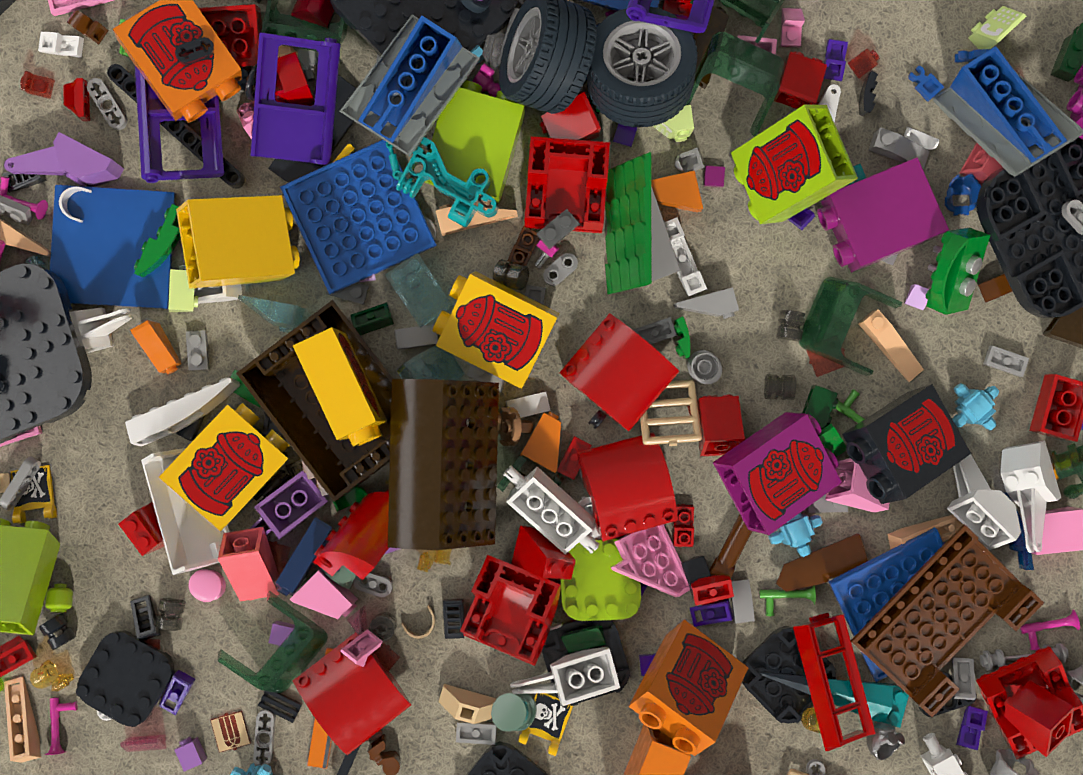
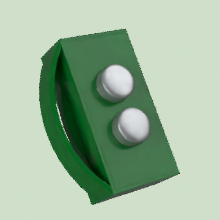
[926,227,990,315]

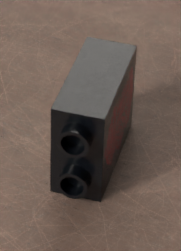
[842,384,971,504]

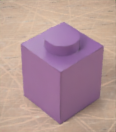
[268,621,301,648]
[175,737,207,772]

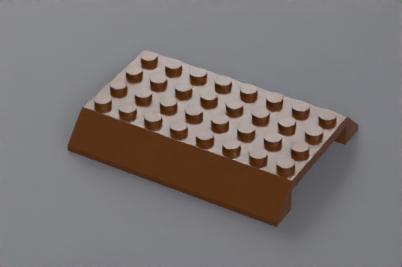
[851,524,1044,717]

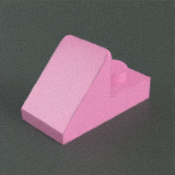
[780,8,805,48]
[341,629,382,667]

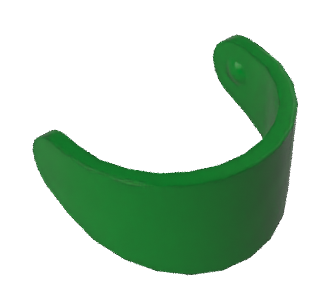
[332,487,367,512]

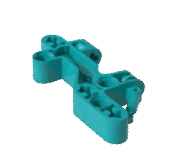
[386,137,498,228]

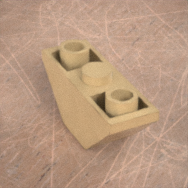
[439,684,496,724]

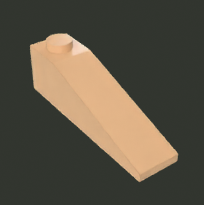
[436,204,518,236]
[0,219,51,257]
[858,309,924,382]
[887,515,963,549]
[4,677,41,763]

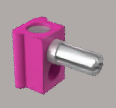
[535,240,560,268]

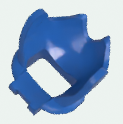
[945,174,981,216]

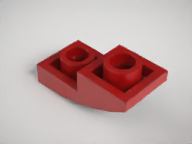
[673,504,694,547]

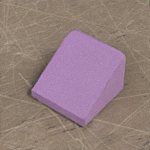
[904,284,929,310]

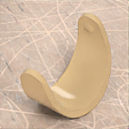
[401,605,436,639]

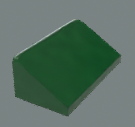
[350,302,394,336]
[561,624,606,653]

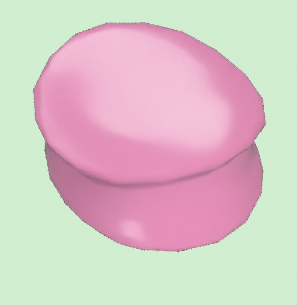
[188,569,226,602]

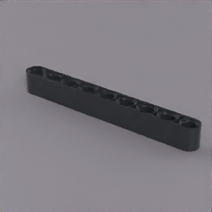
[107,64,245,189]

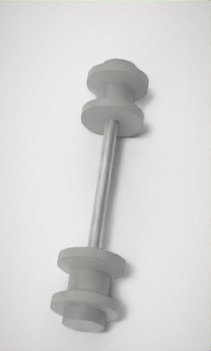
[980,643,1069,671]

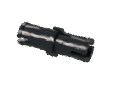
[253,469,290,503]

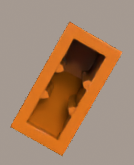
[651,171,703,212]
[130,320,182,375]
[521,411,561,473]

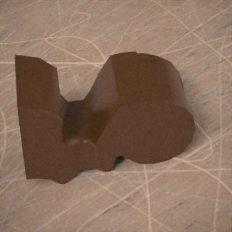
[67,10,109,45]
[368,734,401,775]

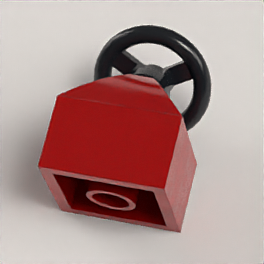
[245,52,314,106]

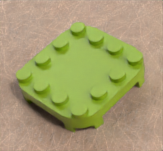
[561,539,641,621]

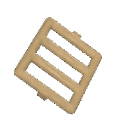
[640,380,702,446]

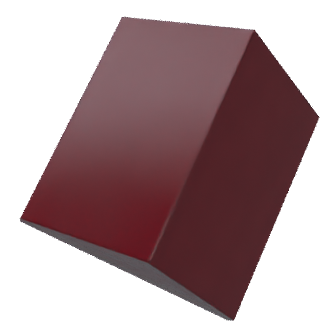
[291,0,335,28]

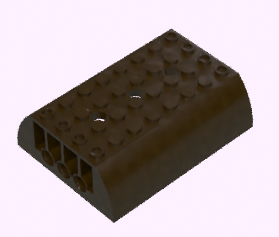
[236,300,393,502]
[388,379,499,550]

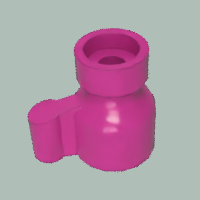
[472,63,501,97]

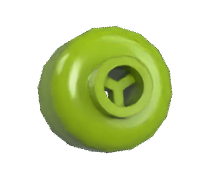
[45,584,73,613]

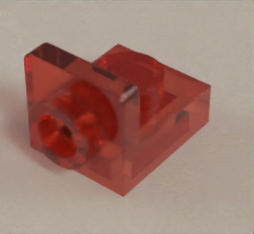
[847,48,880,79]
[20,71,55,99]

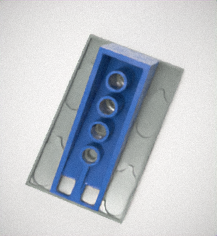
[340,15,480,156]
[933,46,1083,177]

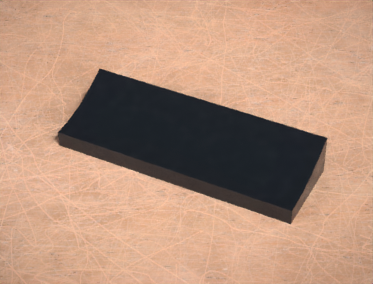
[268,75,357,183]

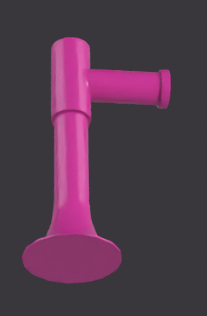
[0,176,48,220]
[1020,610,1080,650]
[45,697,78,755]

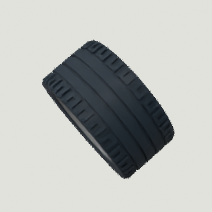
[499,0,597,114]
[587,7,698,128]

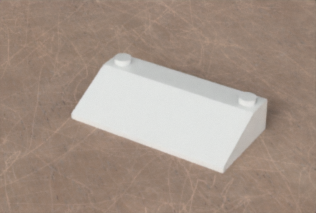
[141,448,229,575]

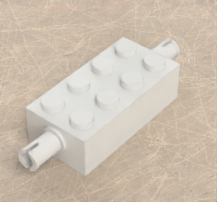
[503,465,599,554]
[921,733,968,775]

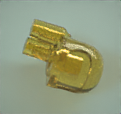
[417,549,452,573]
[30,660,74,692]
[801,708,821,734]

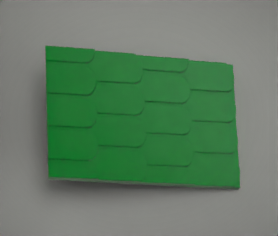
[605,152,680,295]

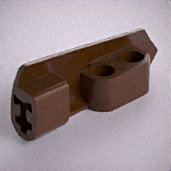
[776,533,868,592]

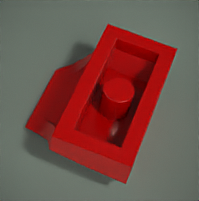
[63,78,90,121]
[691,575,734,606]
[0,636,37,677]

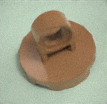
[498,407,533,446]

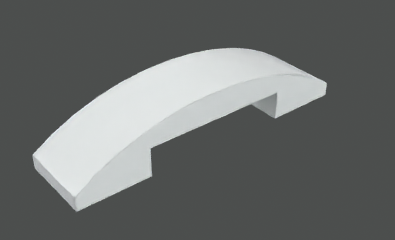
[664,218,707,297]

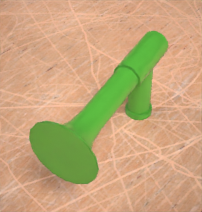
[835,389,865,423]
[760,585,816,616]

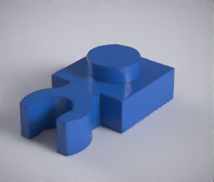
[955,49,991,63]
[908,66,944,102]

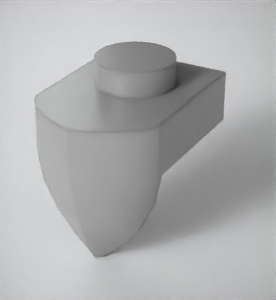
[675,147,705,173]

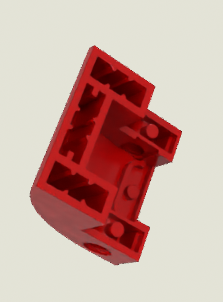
[524,136,610,234]
[559,313,679,432]
[578,432,678,541]
[313,492,389,580]
[460,555,561,666]
[293,632,411,755]
[976,646,1083,760]

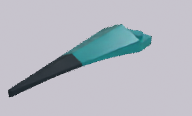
[760,671,909,728]

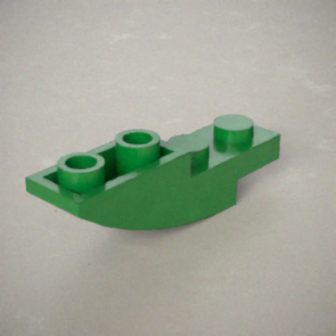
[134,204,181,277]

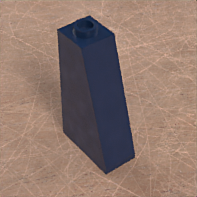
[275,517,332,596]

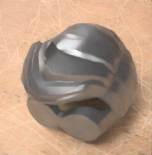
[867,722,905,760]

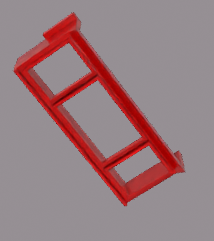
[793,613,876,751]

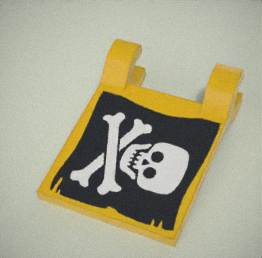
[10,465,58,524]
[518,693,573,756]

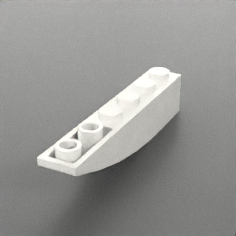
[125,377,240,447]

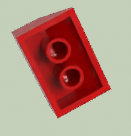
[1029,374,1083,442]

